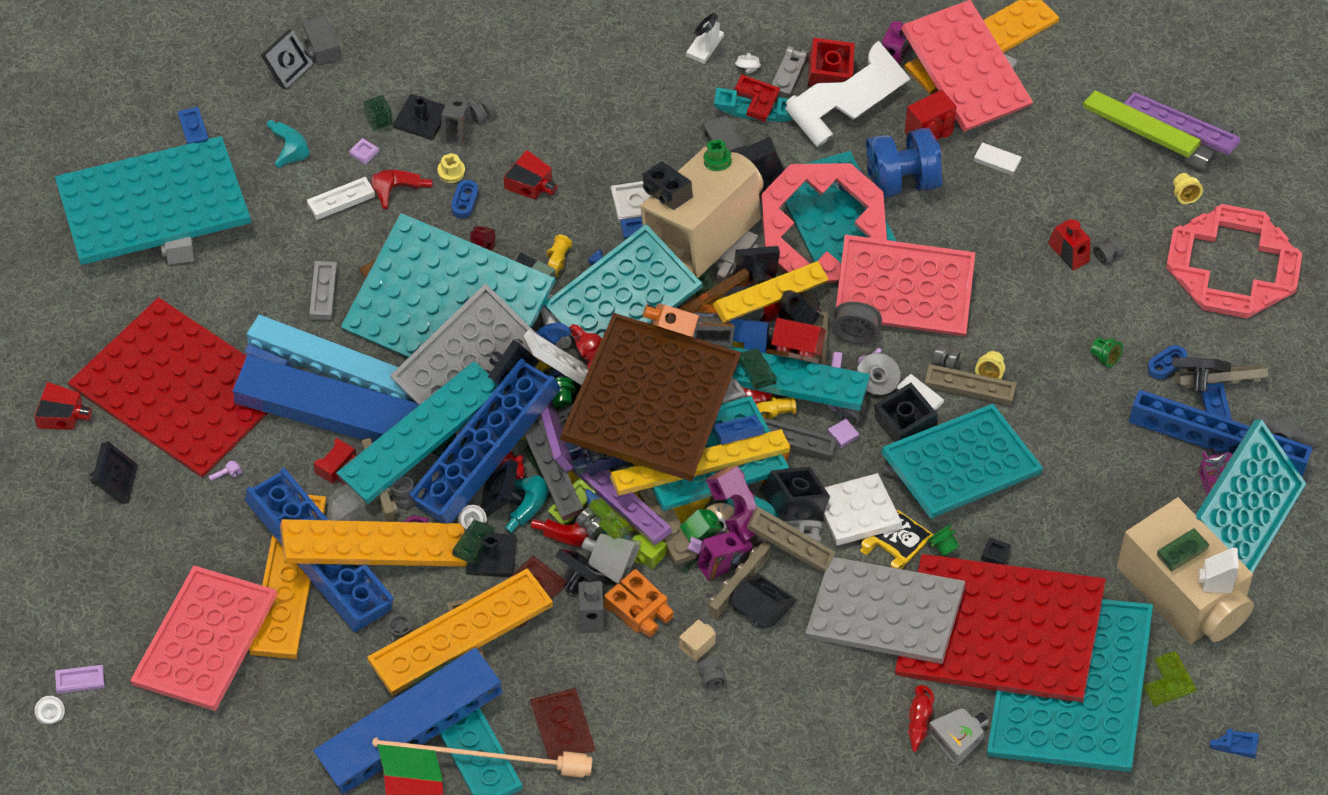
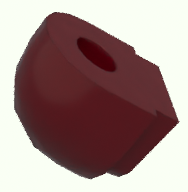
[470,226,496,251]

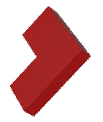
[734,74,781,122]

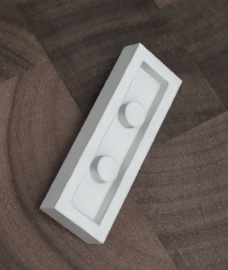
[307,177,375,220]

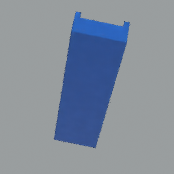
[233,355,419,443]
[409,358,561,524]
[244,468,394,633]
[313,647,503,794]

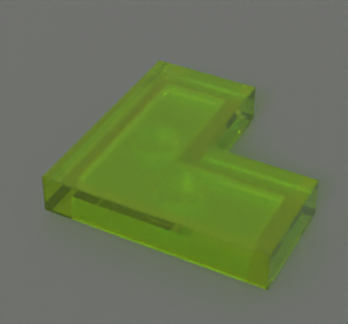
[588,498,633,540]
[1143,651,1197,707]

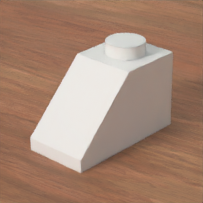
[1198,548,1239,593]

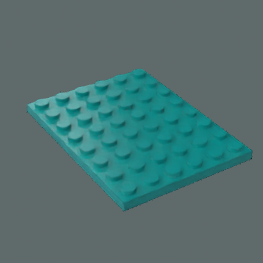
[55,136,251,265]
[341,213,556,358]
[987,599,1153,772]

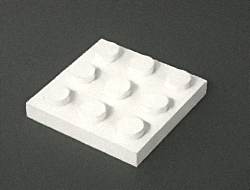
[823,473,902,545]

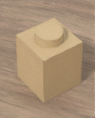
[679,619,716,661]

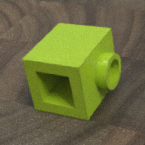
[632,534,667,570]

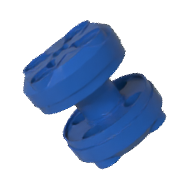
[866,128,942,198]

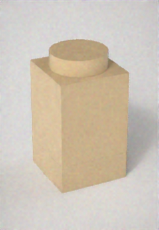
[640,146,763,278]
[1117,497,1254,645]

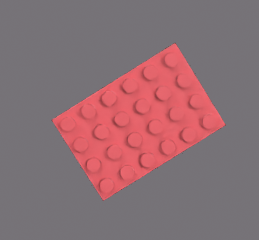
[901,0,1033,132]
[834,235,975,337]
[130,566,278,711]

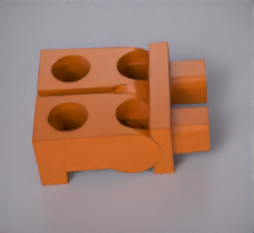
[603,569,674,637]

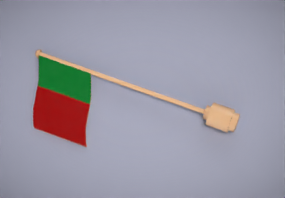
[372,737,592,795]

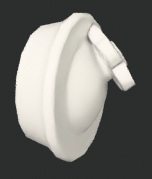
[735,53,761,74]
[458,505,487,532]
[35,696,65,724]

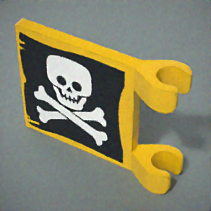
[860,510,934,569]

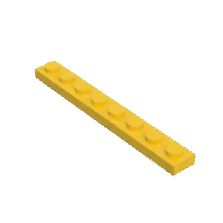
[610,429,790,496]

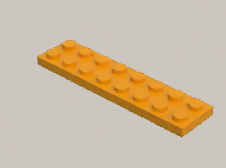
[904,0,1059,94]
[249,494,327,659]
[280,519,469,567]
[367,568,553,696]

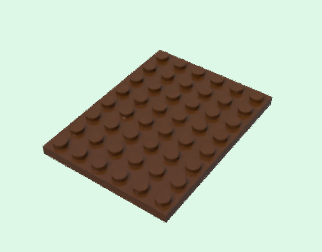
[560,313,741,481]

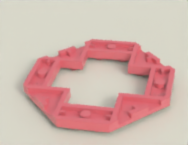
[761,163,887,283]
[1166,204,1302,319]

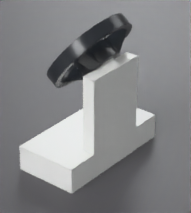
[686,12,724,64]

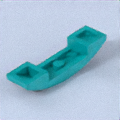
[714,87,794,122]

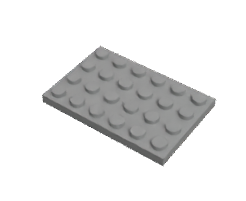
[390,283,537,440]
[805,557,966,664]

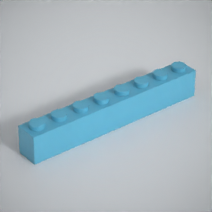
[247,314,411,401]

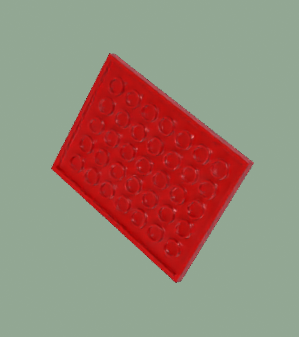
[68,297,268,478]
[895,554,1106,703]

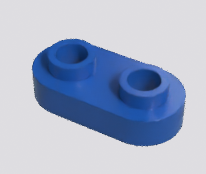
[451,180,478,219]
[1147,345,1187,379]

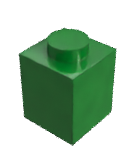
[680,509,722,542]

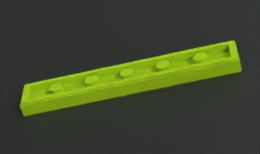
[1083,90,1201,158]

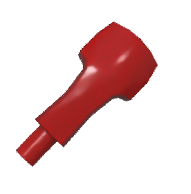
[371,169,432,209]
[531,519,595,548]

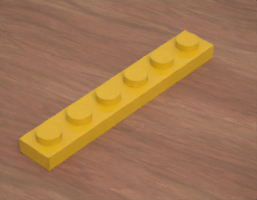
[713,261,829,323]

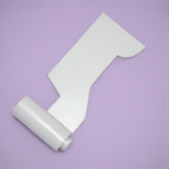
[785,41,910,148]

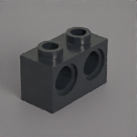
[642,161,693,210]

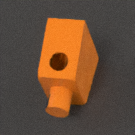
[643,303,699,337]

